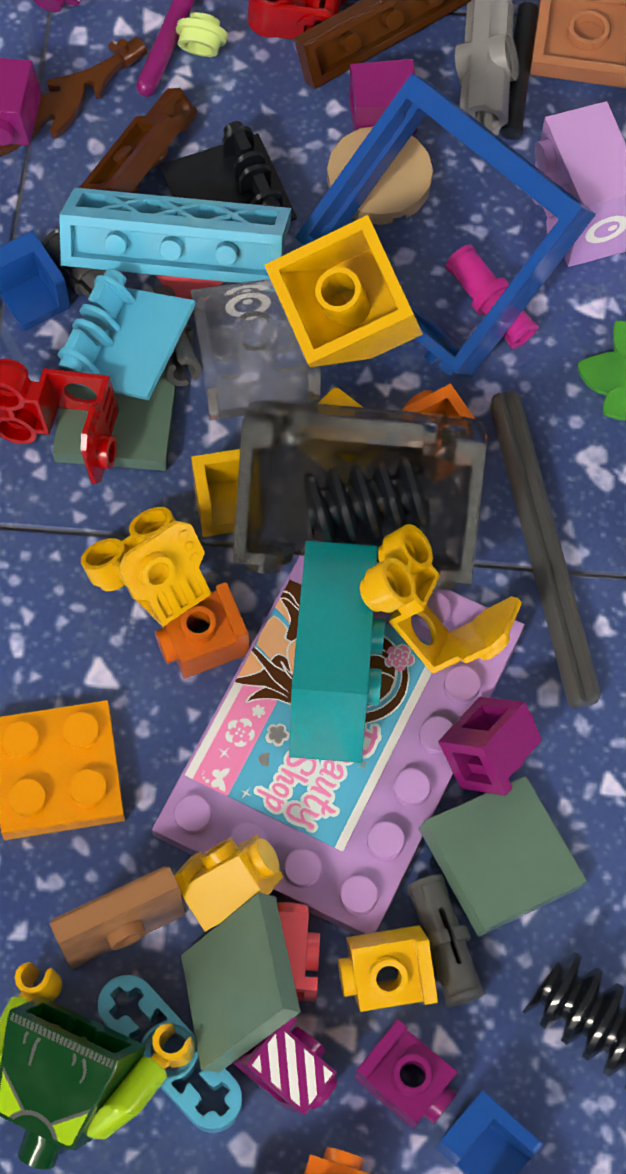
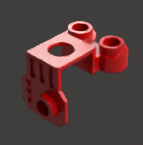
[0,359,119,484]

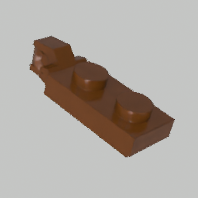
[79,88,198,193]

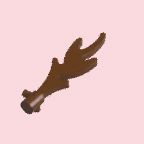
[0,36,147,157]

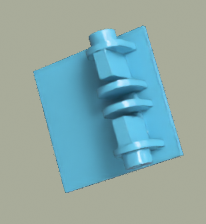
[58,269,196,401]

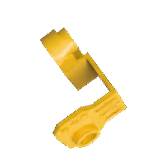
[81,507,212,627]
[359,524,522,674]

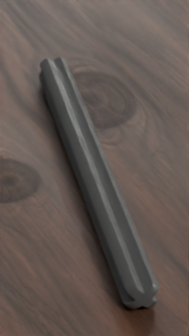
[490,391,601,708]

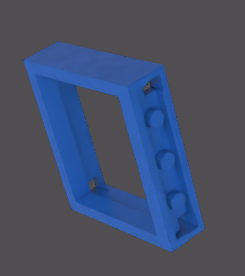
[294,73,596,376]

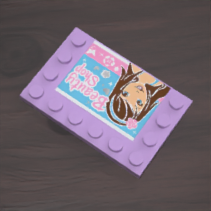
[152,530,525,936]

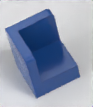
[0,230,70,330]
[435,1090,543,1174]

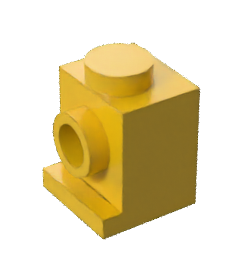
[174,834,283,932]
[338,925,438,1012]

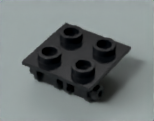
[159,121,297,221]

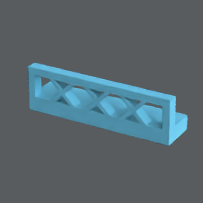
[59,187,291,286]

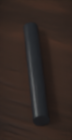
[501,2,538,140]

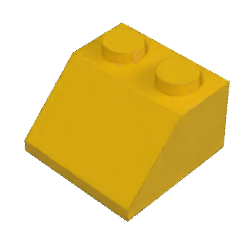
[264,215,423,368]

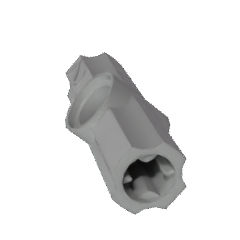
[455,0,519,135]

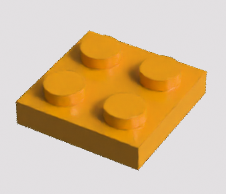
[0,700,125,840]

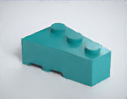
[289,541,385,763]

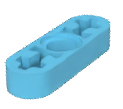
[98,975,243,1133]

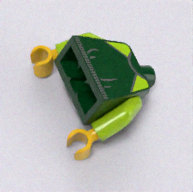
[0,962,195,1170]

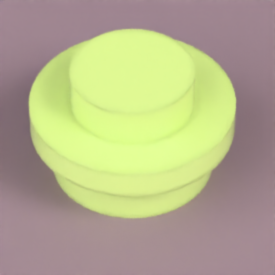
[176,12,228,57]

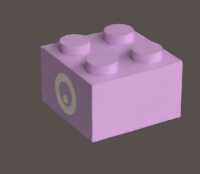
[532,101,626,267]

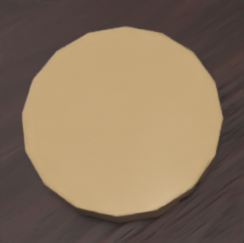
[327,126,433,225]

